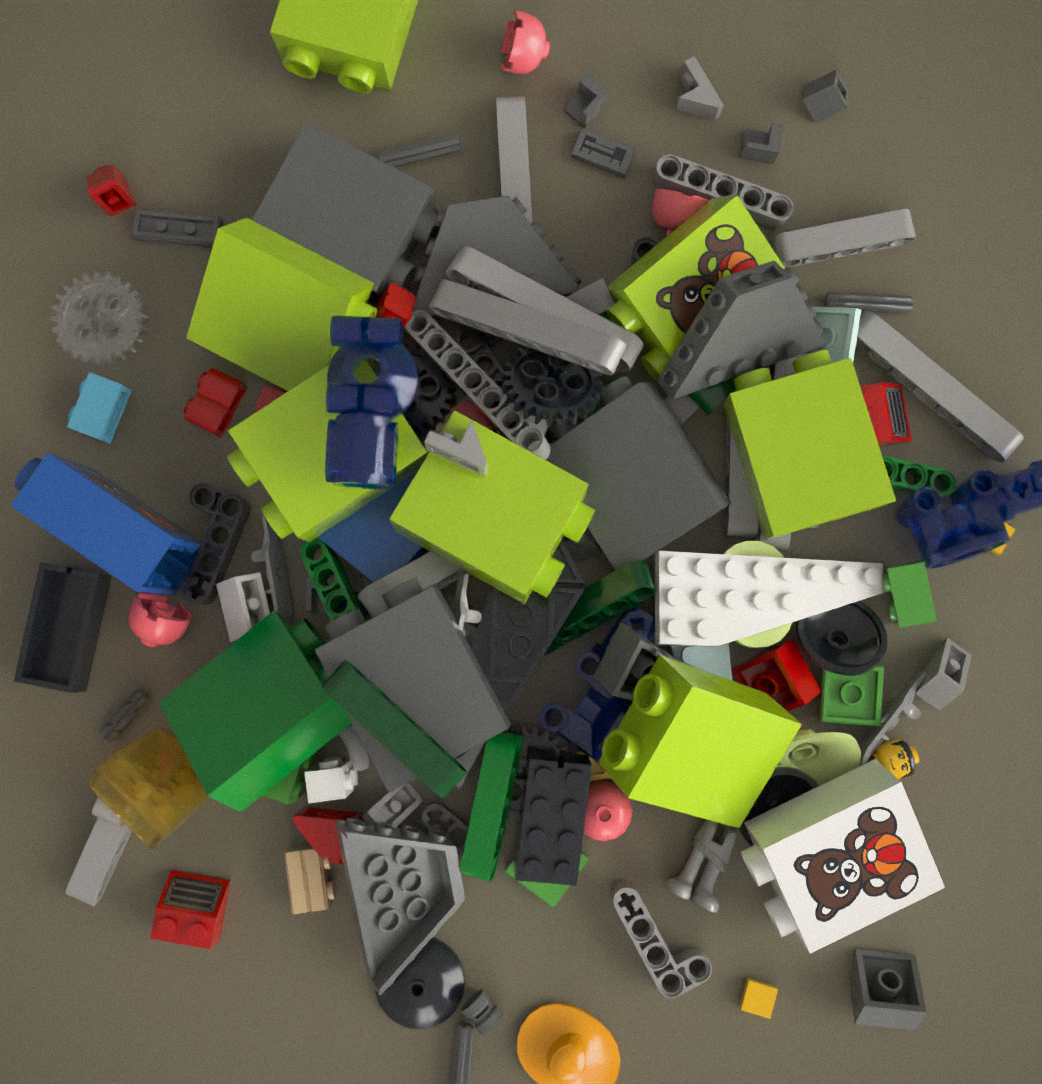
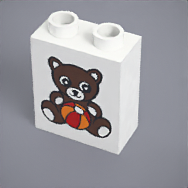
[741,759,945,953]

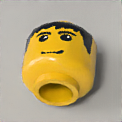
[870,738,919,779]

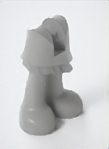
[664,819,737,913]

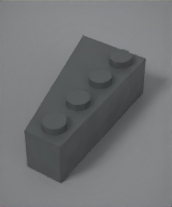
[593,622,680,700]

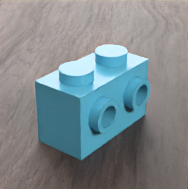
[67,372,132,444]

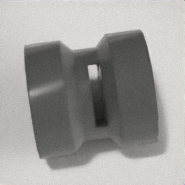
[461,989,503,1035]

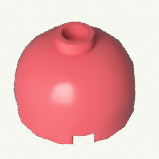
[500,10,550,74]
[652,189,710,236]
[128,592,192,647]
[584,780,633,841]

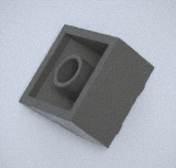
[851,949,927,1031]

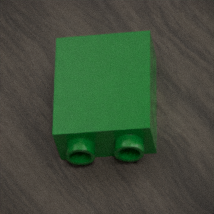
[159,610,352,812]

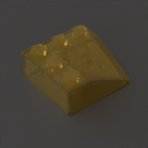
[87,728,211,851]

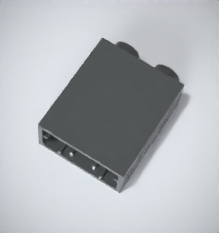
[252,123,440,303]
[546,376,731,570]
[315,578,511,793]

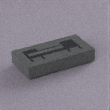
[571,128,636,178]

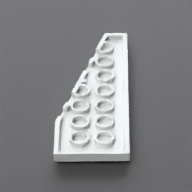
[655,551,884,647]

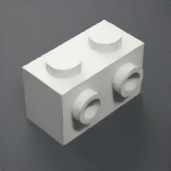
[216,572,270,642]
[304,756,358,804]

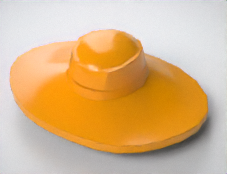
[517,1002,620,1084]

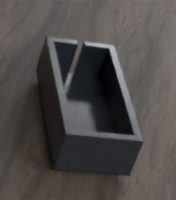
[14,562,112,693]
[513,749,592,886]

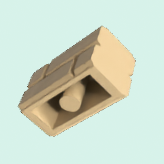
[284,845,336,914]

